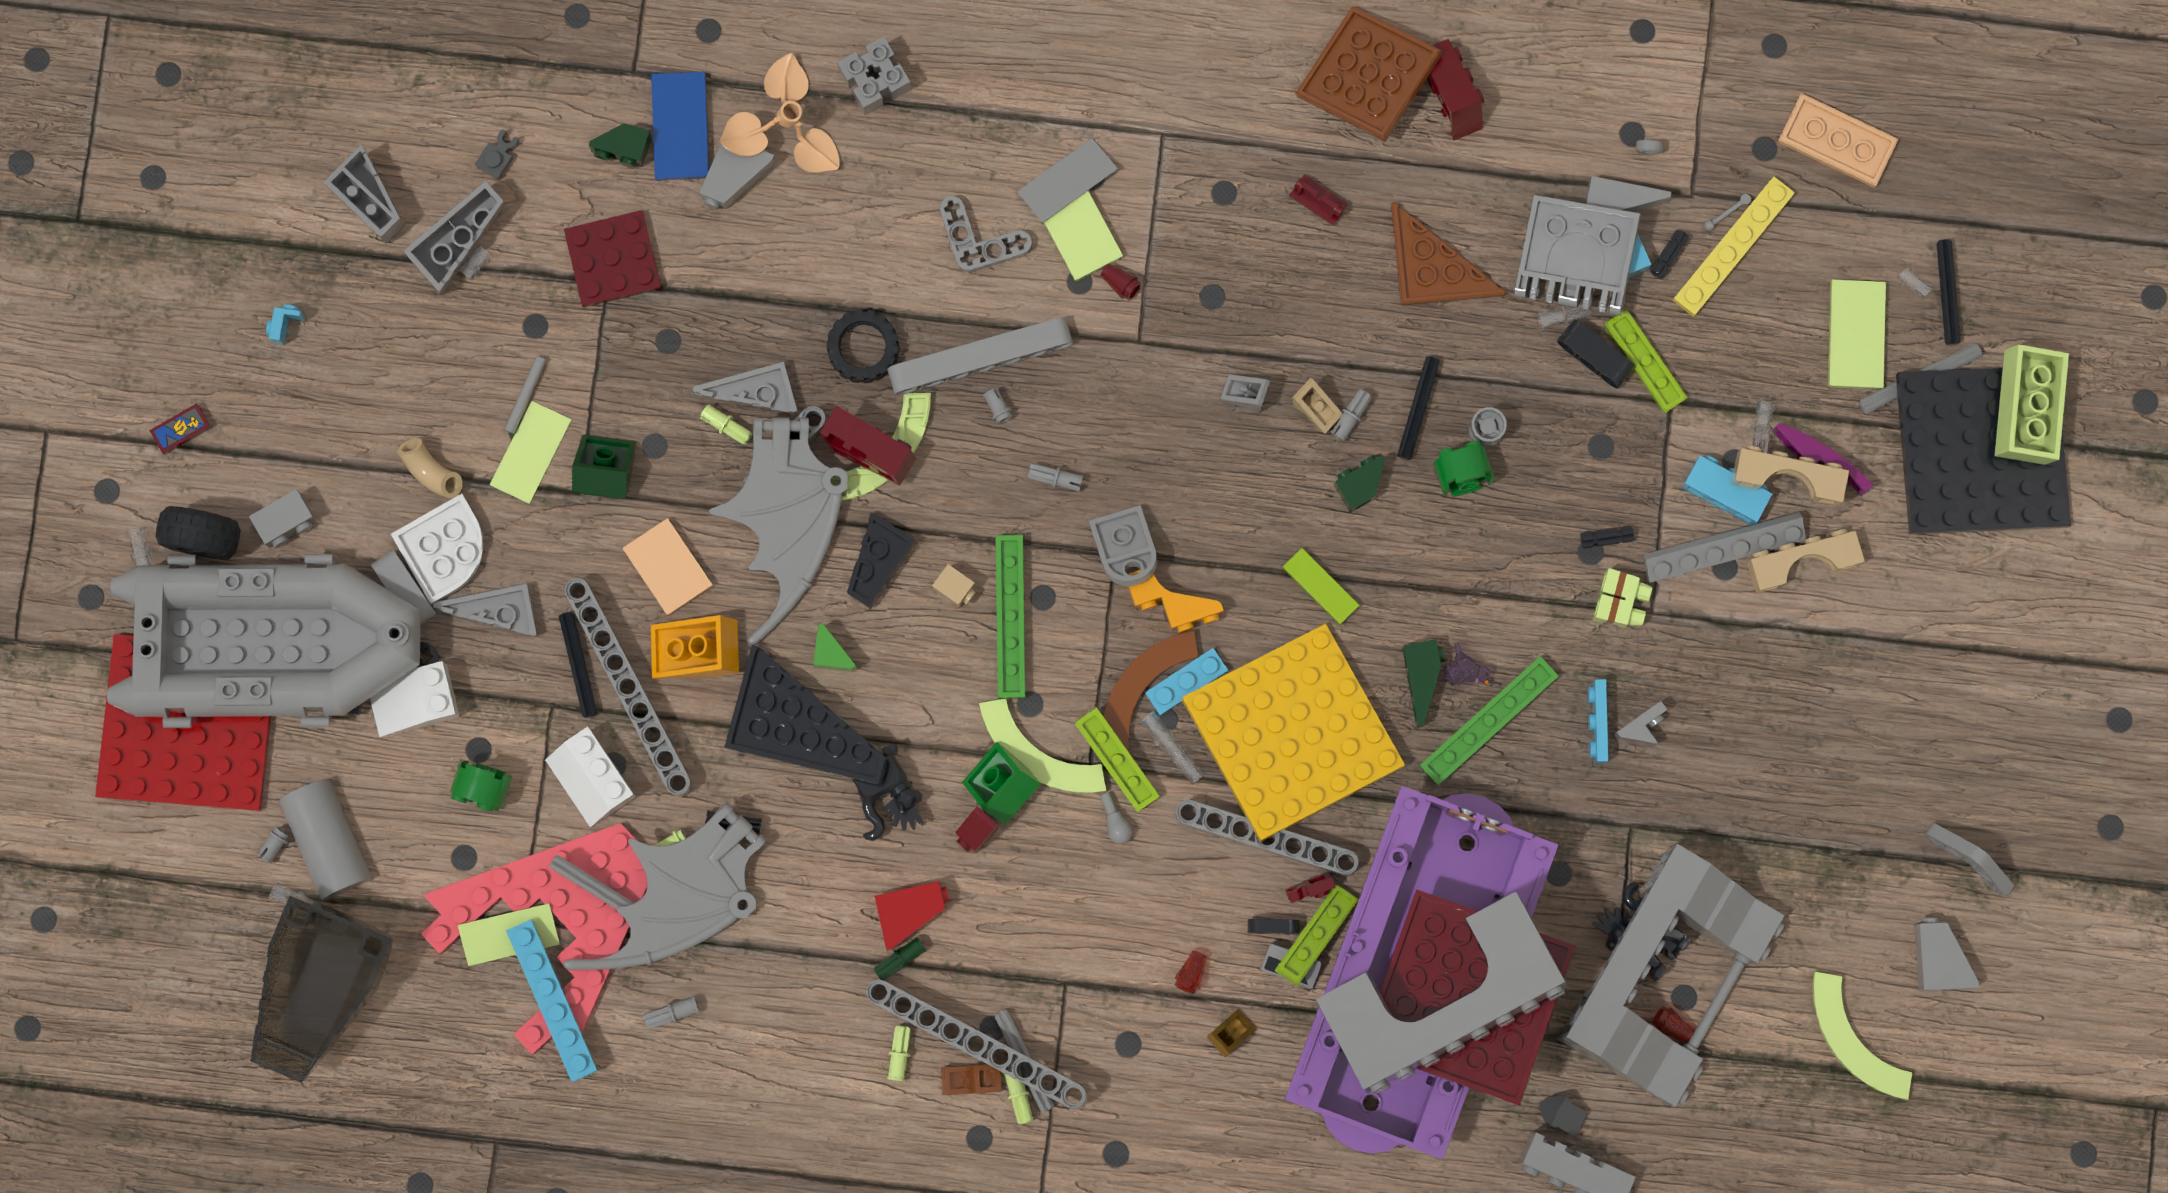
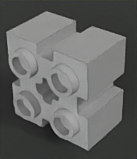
[837,36,912,115]

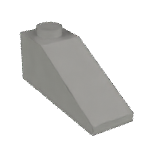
[1584,176,1671,212]

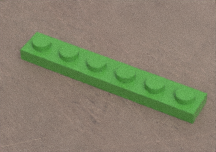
[996,535,1025,699]
[1419,656,1558,786]

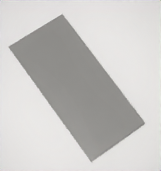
[1017,138,1118,223]

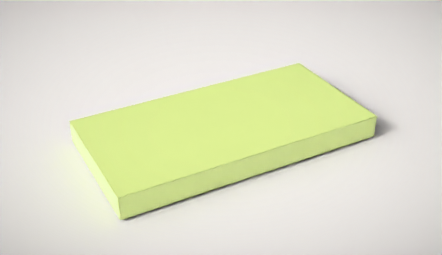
[1828,279,1886,390]

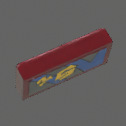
[149,403,211,455]

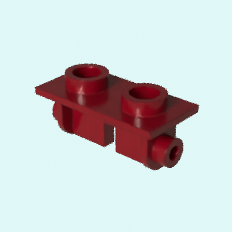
[1289,174,1348,226]

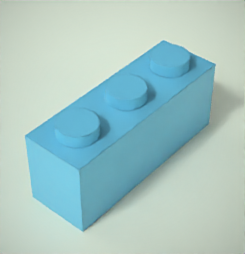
[1681,455,1772,525]

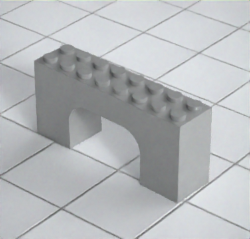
[1316,892,1568,1094]

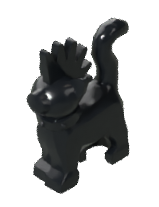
[852,744,924,841]
[1592,883,1692,981]

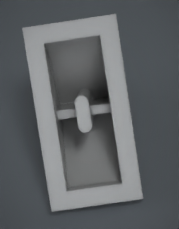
[1220,374,1270,413]

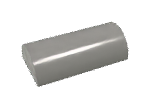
[279,779,373,902]

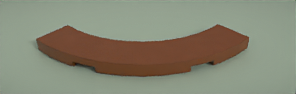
[1104,631,1198,751]

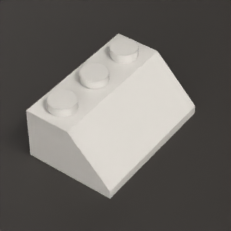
[545,726,636,828]

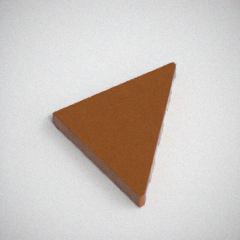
[1391,202,1505,306]

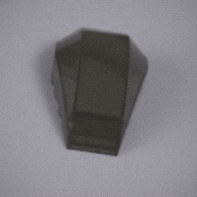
[250,895,393,1083]

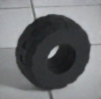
[155,506,241,560]

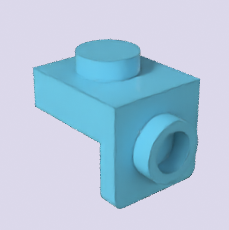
[266,304,305,345]

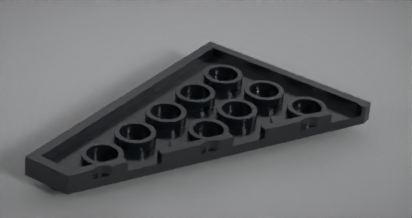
[724,645,888,785]

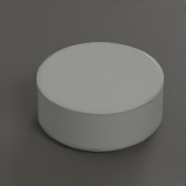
[1636,140,1663,154]

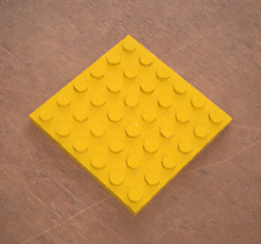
[1181,624,1405,842]

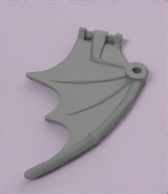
[709,418,848,645]
[564,802,767,970]

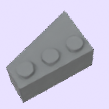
[323,144,405,244]

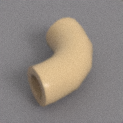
[397,438,463,498]

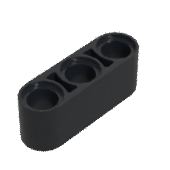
[1557,319,1635,389]

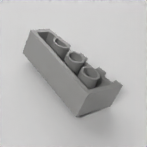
[403,181,505,295]
[1517,1132,1636,1193]

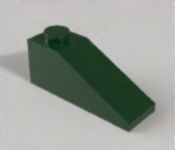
[1402,640,1445,728]

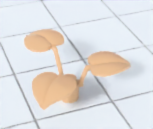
[720,53,840,173]

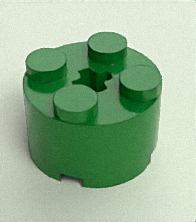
[1433,441,1495,497]
[450,759,512,812]

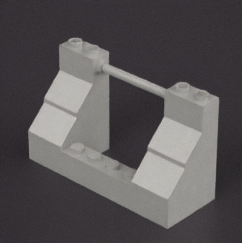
[1557,844,1785,1107]

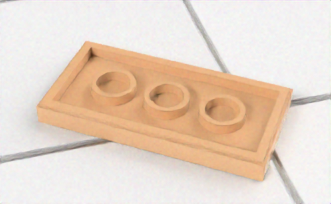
[1778,93,1898,188]

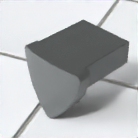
[1539,1096,1588,1137]

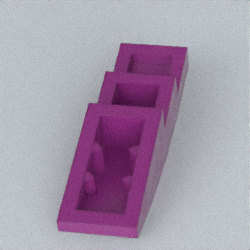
[1772,423,1873,496]

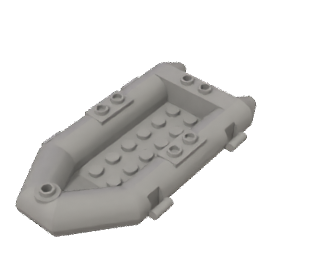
[107,554,421,728]

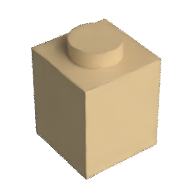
[932,564,976,608]

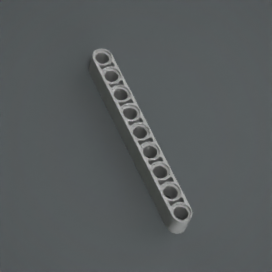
[565,578,692,797]
[866,980,1088,1110]

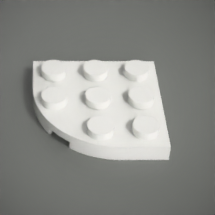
[391,494,484,605]

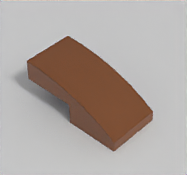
[941,1064,1002,1095]

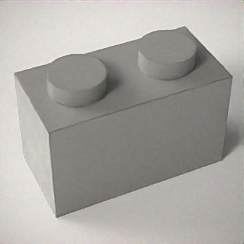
[249,489,317,548]

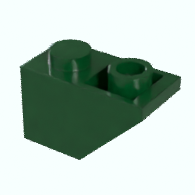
[589,123,652,168]
[1334,455,1385,513]

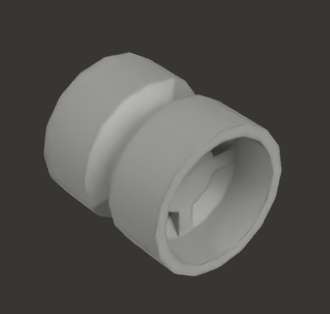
[1468,407,1507,448]

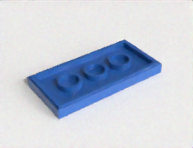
[651,72,709,181]

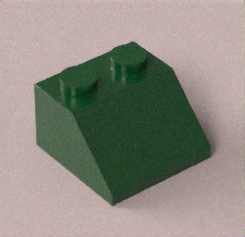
[572,435,636,499]

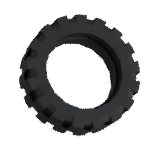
[826,309,899,384]

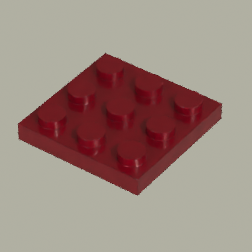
[564,210,662,308]

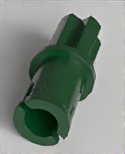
[874,937,926,981]

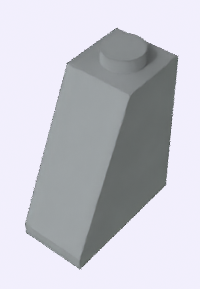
[699,144,776,210]
[1914,918,1979,991]

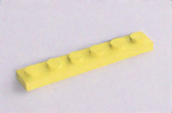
[1672,176,1795,317]

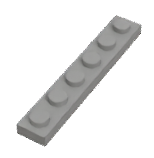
[1643,512,1806,583]

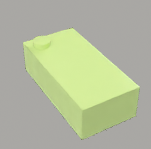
[1995,344,2069,465]

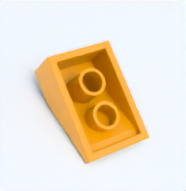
[651,615,739,679]

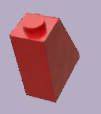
[874,881,949,951]

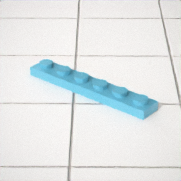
[506,919,598,1083]

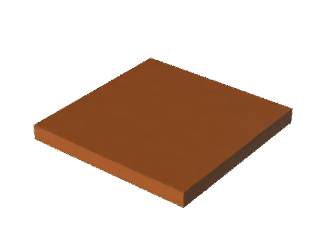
[1295,6,1443,142]

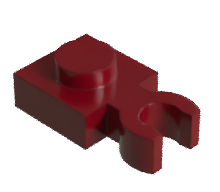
[1285,872,1336,903]

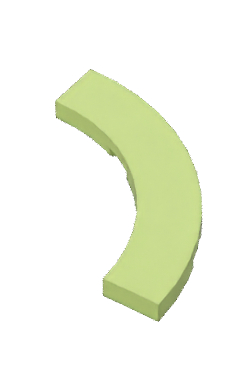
[830,393,931,502]
[979,698,1106,793]
[1812,972,1912,1100]

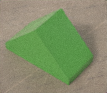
[813,623,857,672]

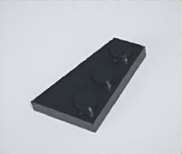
[847,512,917,609]

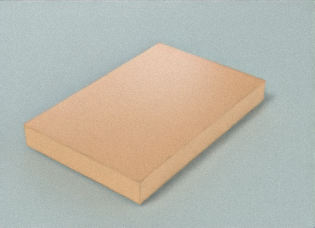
[622,518,713,616]

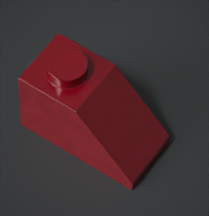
[955,806,998,853]

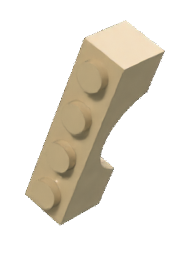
[1731,446,1849,506]
[1747,529,1865,594]

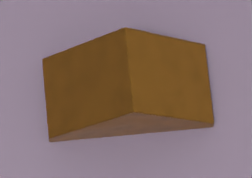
[1206,1009,1256,1058]

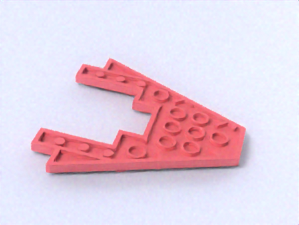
[421,823,647,1055]

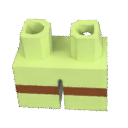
[1593,568,1652,628]

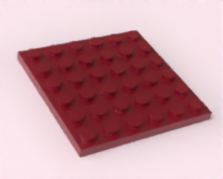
[1380,889,1576,1106]

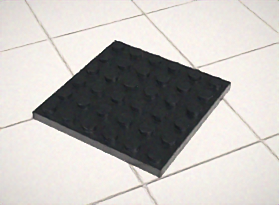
[1896,368,2071,535]

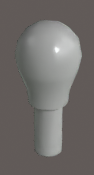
[1100,793,1133,845]

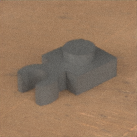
[475,129,519,181]

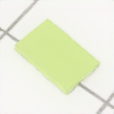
[1043,191,1123,282]

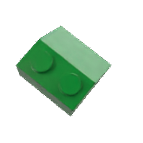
[962,742,1041,825]

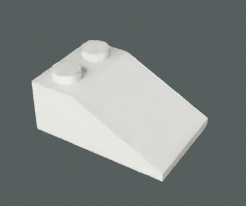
[370,661,460,738]

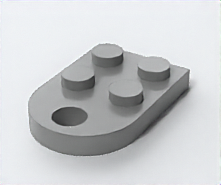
[1089,505,1157,586]

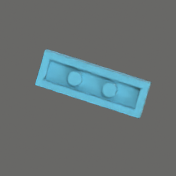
[1145,648,1228,716]
[1587,679,1608,764]

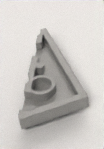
[692,362,798,414]
[433,584,538,637]

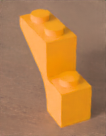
[1127,570,1224,633]

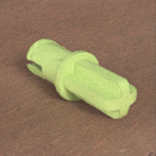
[700,404,752,445]
[887,1026,911,1082]
[1004,1068,1033,1125]

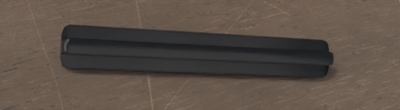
[1936,239,1961,345]
[1397,356,1440,460]
[559,612,597,718]

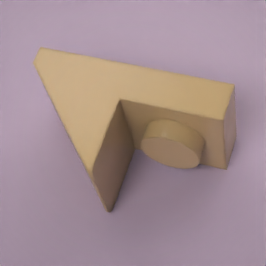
[1292,378,1343,434]

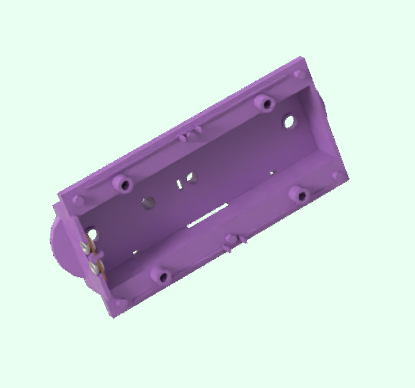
[1284,786,1558,1160]

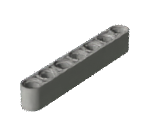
[887,317,1074,396]
[1175,800,1359,876]

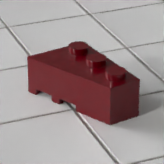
[1427,39,1484,141]
[820,405,916,486]

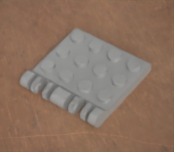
[1514,195,1641,316]

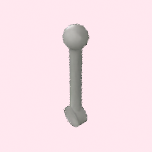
[1704,194,1751,231]

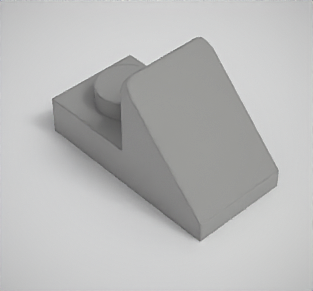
[1614,701,1667,746]

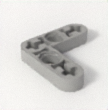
[940,196,1032,273]
[1924,823,2015,898]

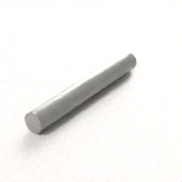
[504,356,547,434]

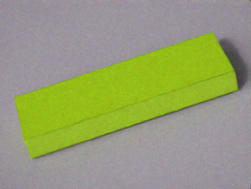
[1282,548,1360,625]

